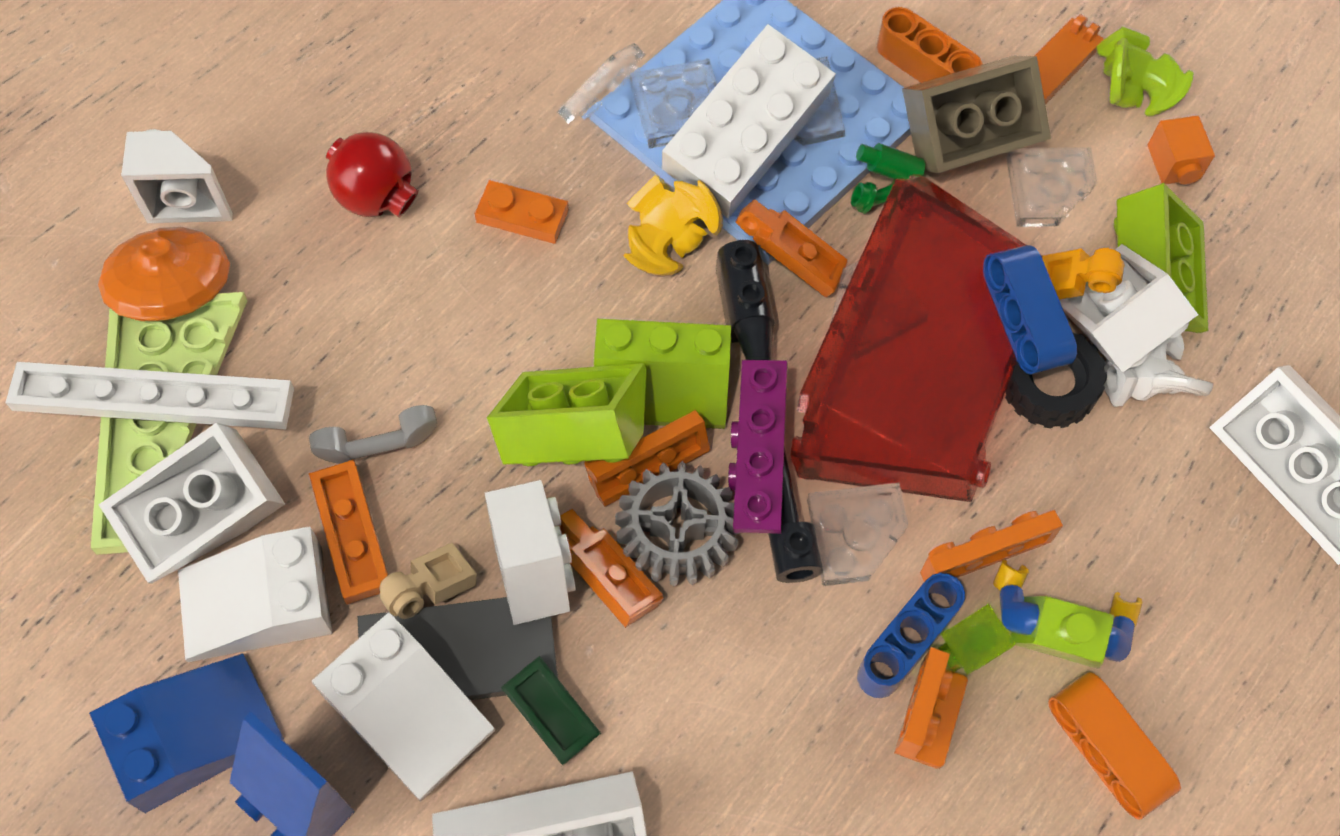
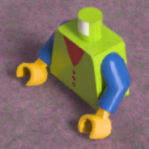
[993,559,1143,669]

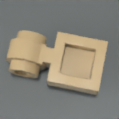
[379,543,477,619]

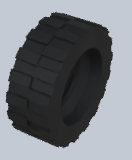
[1001,332,1107,429]

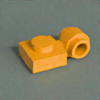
[1042,248,1125,300]

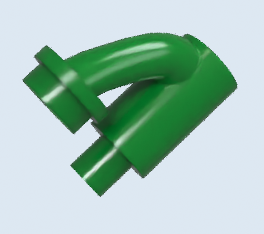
[851,143,925,214]

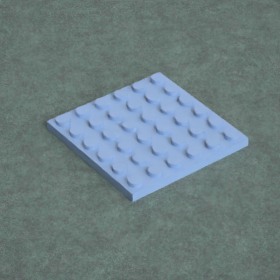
[589,0,911,265]

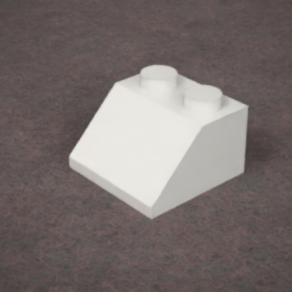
[121,129,233,223]

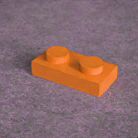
[475,180,569,244]

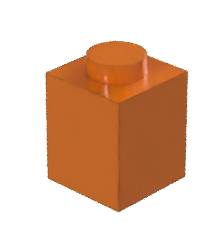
[1147,115,1215,184]

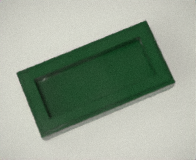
[501,656,601,765]

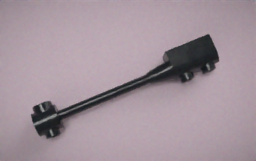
[716,240,823,583]

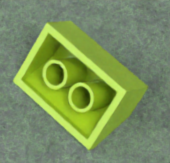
[1114,183,1209,333]
[594,318,731,429]
[487,363,647,466]

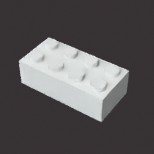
[662,24,836,219]

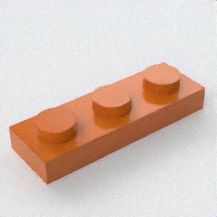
[309,460,388,605]
[920,510,1063,582]

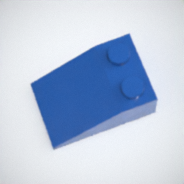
[89,653,284,813]
[229,711,355,836]

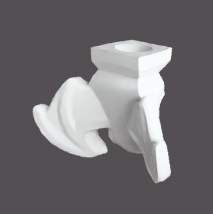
[1103,334,1213,407]

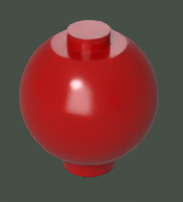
[326,132,419,218]

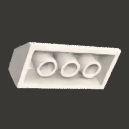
[1209,365,1340,565]
[432,771,647,836]

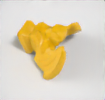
[623,175,723,276]

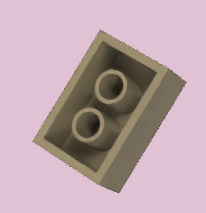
[902,56,1051,173]

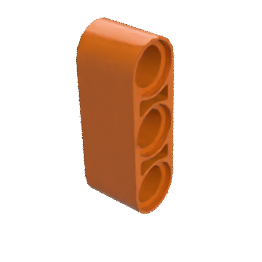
[877,7,983,83]
[1048,672,1181,819]

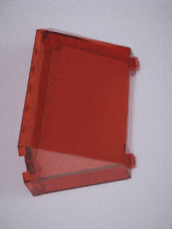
[790,174,1043,502]

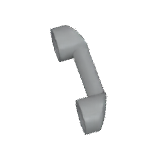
[309,405,437,464]

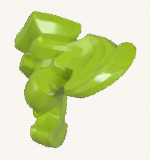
[1096,27,1194,117]

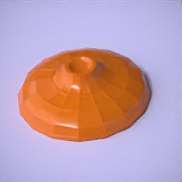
[98,227,230,321]

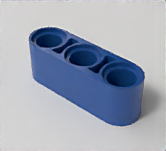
[983,245,1077,374]
[857,573,965,698]

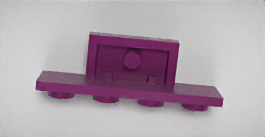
[728,360,788,534]

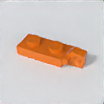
[735,199,848,297]
[554,509,664,628]

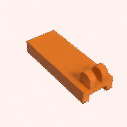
[1034,14,1104,105]
[584,410,710,507]

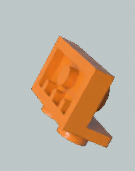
[894,647,968,769]

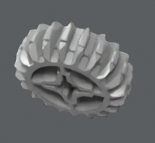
[615,461,739,587]

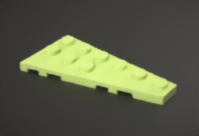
[91,292,248,555]

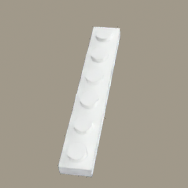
[5,362,294,430]

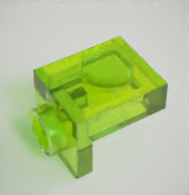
[938,604,1017,677]

